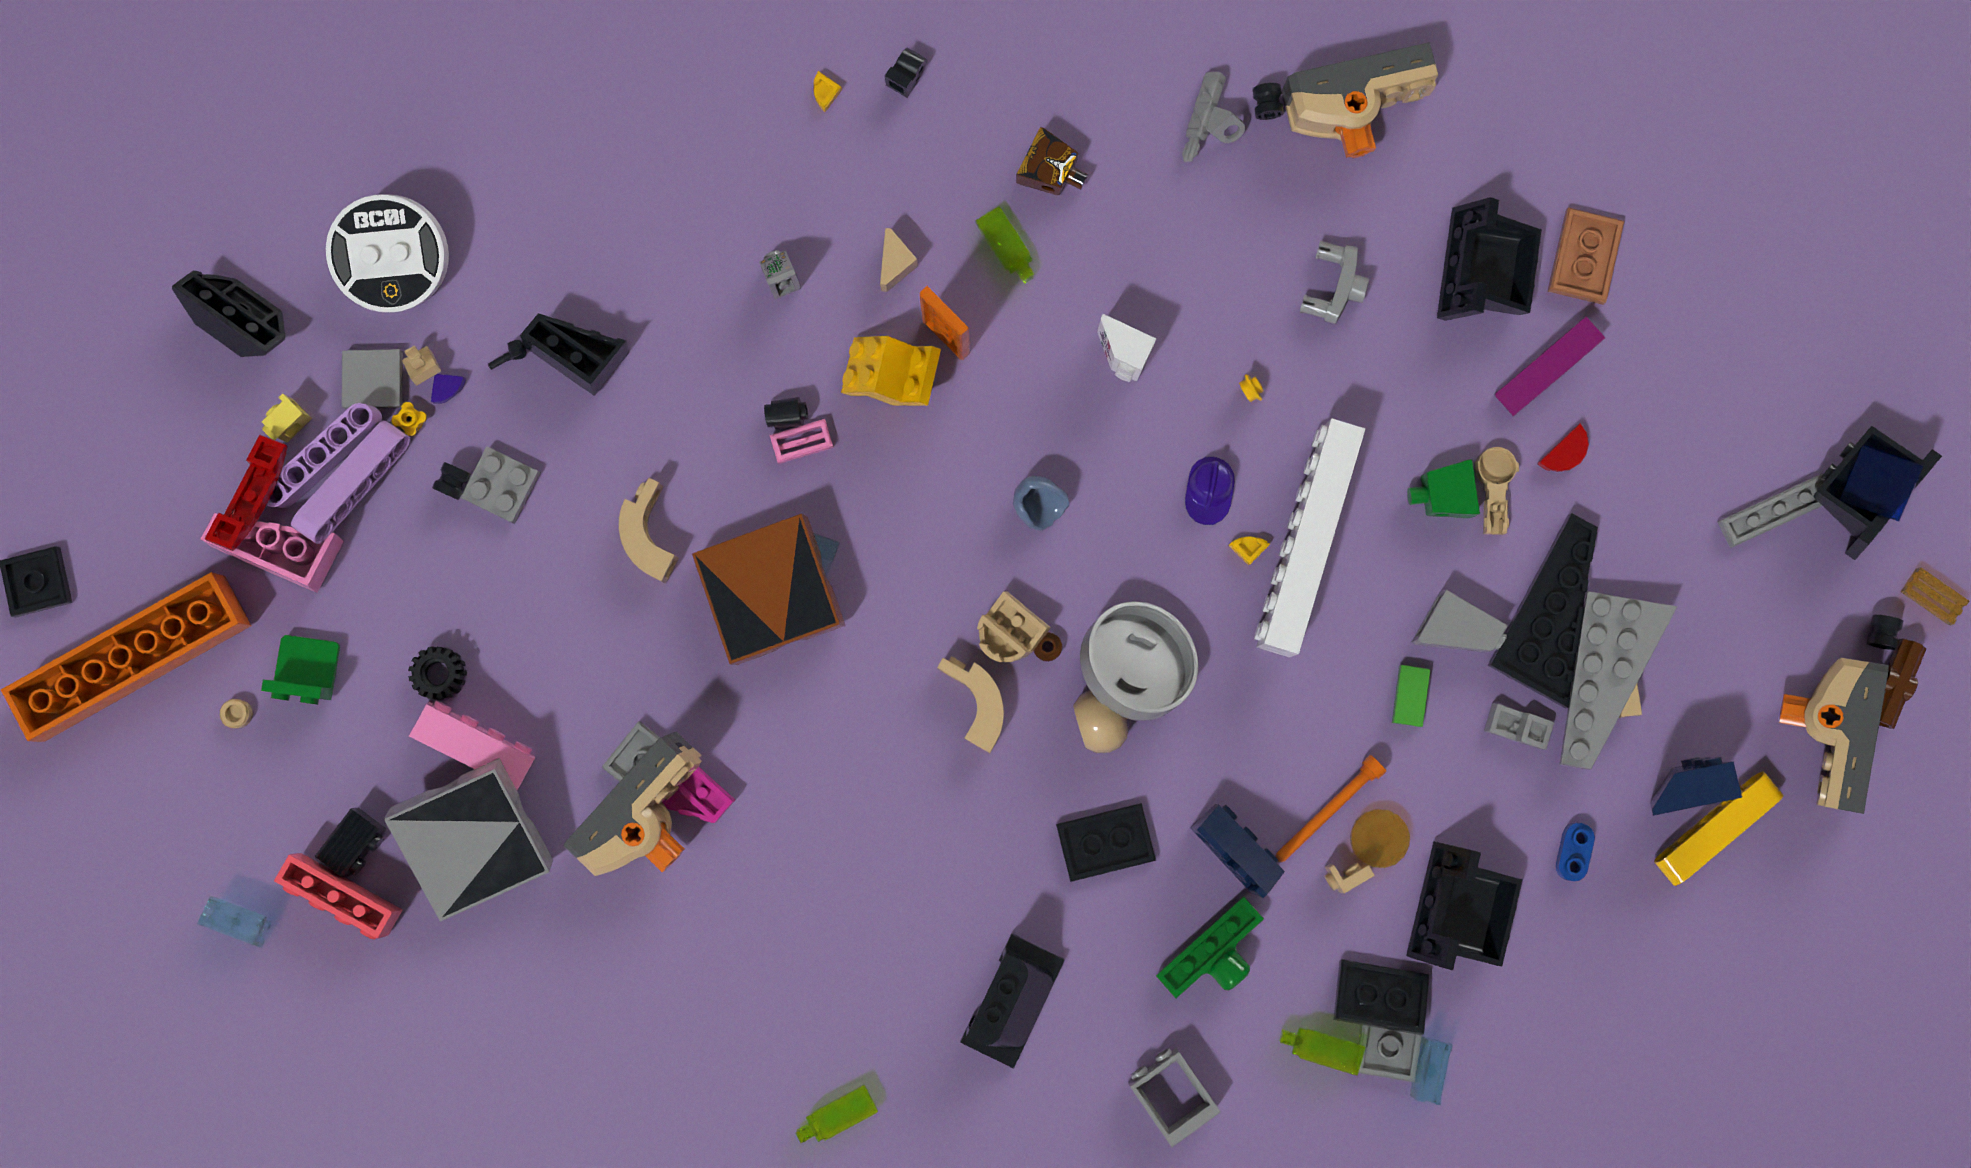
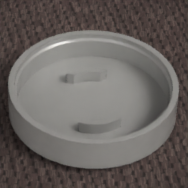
[1080,601,1198,721]

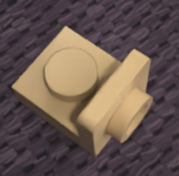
[1324,863,1375,894]

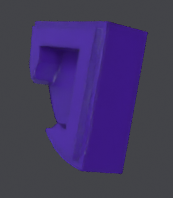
[431,374,466,404]

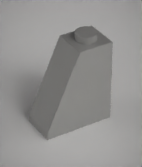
[1411,590,1508,652]

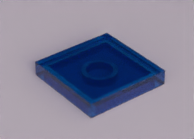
[1840,445,1924,521]

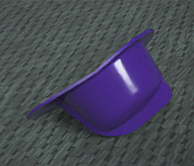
[1185,457,1235,525]

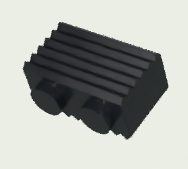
[315,807,386,877]

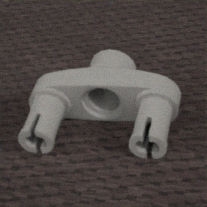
[1300,240,1370,324]

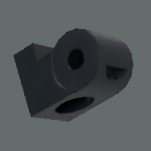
[885,47,927,98]

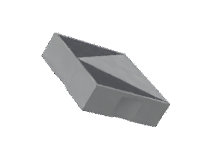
[384,758,553,922]

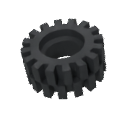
[408,646,467,700]

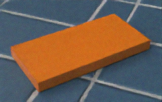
[919,286,970,360]

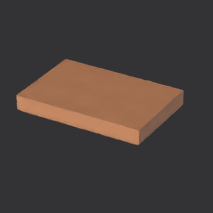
[1548,208,1624,305]

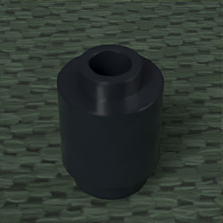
[764,397,808,429]

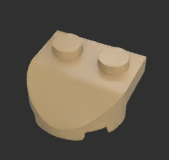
[977,591,1051,662]

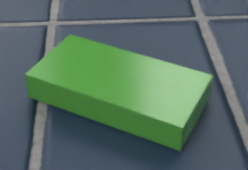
[1392,665,1430,727]

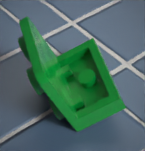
[261,635,340,705]

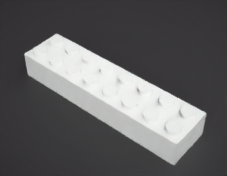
[1254,418,1365,658]

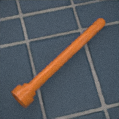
[1275,755,1387,862]

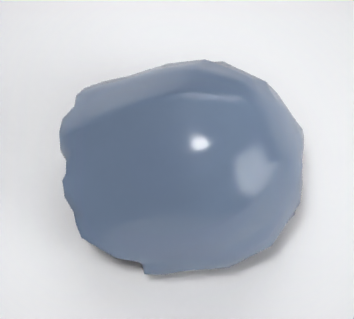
[1013,476,1069,531]

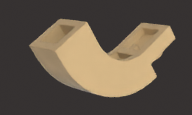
[619,477,679,584]
[937,656,1004,753]

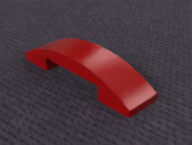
[205,435,288,551]

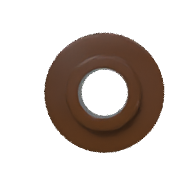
[1034,632,1062,662]

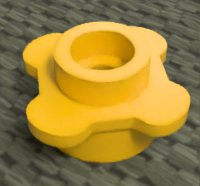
[1239,374,1264,402]
[391,402,427,436]

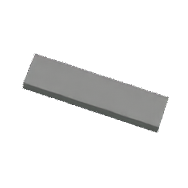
[1717,473,1825,548]

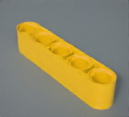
[1654,771,1784,886]

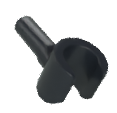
[488,340,526,370]

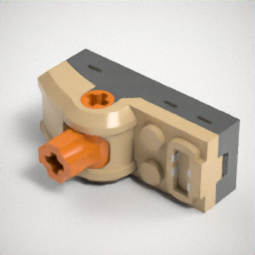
[1281,42,1438,158]
[1779,658,1889,814]
[563,731,702,876]

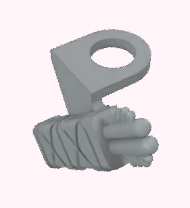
[1182,72,1245,162]

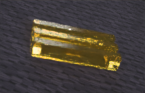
[1901,567,1969,625]

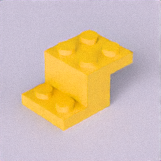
[841,336,941,406]

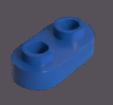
[1556,823,1595,881]

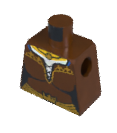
[1016,126,1088,195]

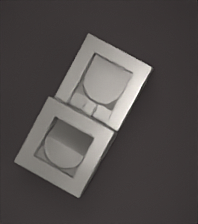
[1484,703,1554,750]

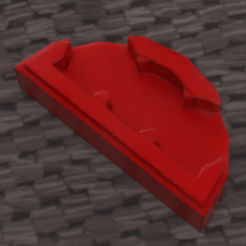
[1537,423,1589,472]

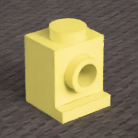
[261,393,312,443]

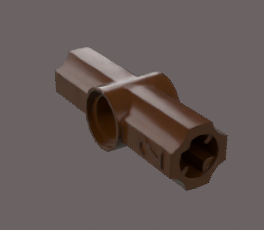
[1879,638,1927,729]

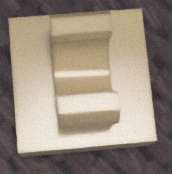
[402,345,441,386]

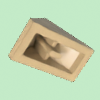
[880,228,918,292]

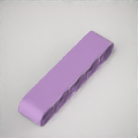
[266,403,382,508]
[291,421,410,544]

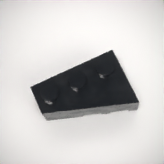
[520,313,629,396]

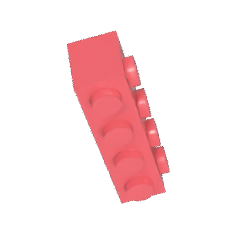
[274,853,403,940]

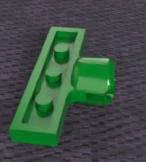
[1156,897,1264,999]

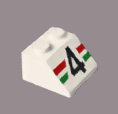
[1097,314,1156,382]

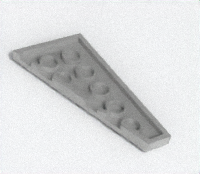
[1559,591,1678,770]

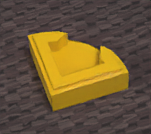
[813,71,842,112]
[1228,536,1270,565]

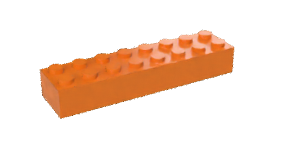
[1,572,252,742]

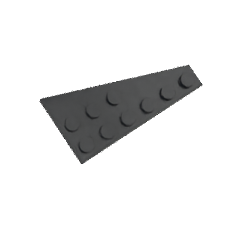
[1488,513,1598,708]

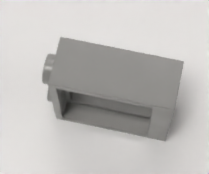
[1128,1048,1221,1147]

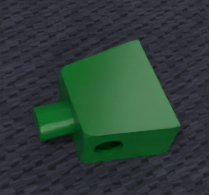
[1407,459,1480,518]

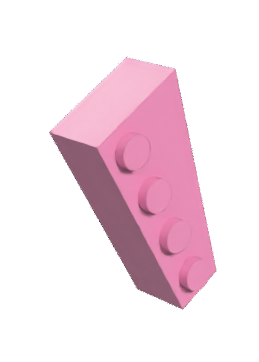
[201,513,344,593]
[409,700,535,790]

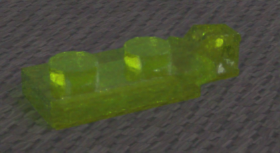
[975,206,1034,284]
[1279,1027,1365,1076]
[795,1084,878,1143]

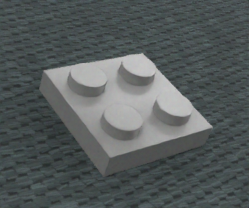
[460,446,541,524]

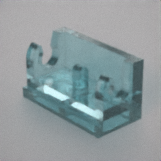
[197,896,271,948]
[1410,1037,1453,1105]

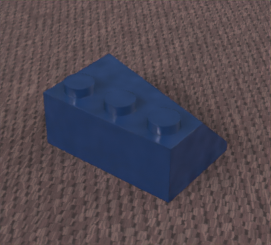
[1650,757,1742,816]
[1190,804,1285,898]

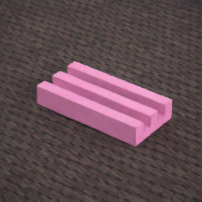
[770,419,834,464]

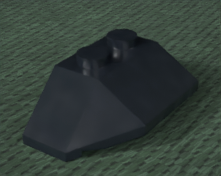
[172,270,285,357]

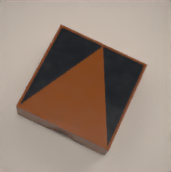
[692,513,846,665]

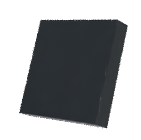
[0,546,73,618]

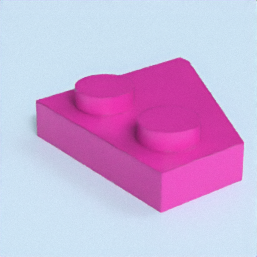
[662,767,735,823]

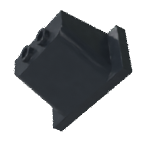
[1437,197,1542,321]
[1813,426,1942,560]
[1406,841,1523,970]
[960,933,1065,1069]

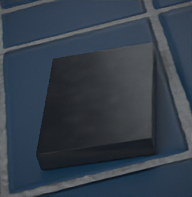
[1056,803,1156,882]
[1333,959,1429,1035]

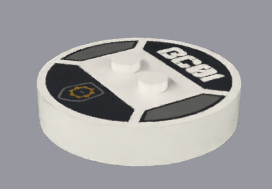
[326,194,449,312]

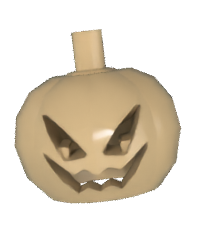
[1073,690,1129,753]

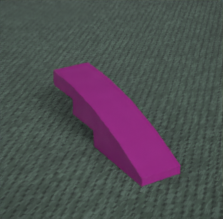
[1494,316,1605,416]

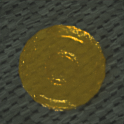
[1350,809,1410,868]

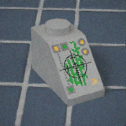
[759,250,801,299]

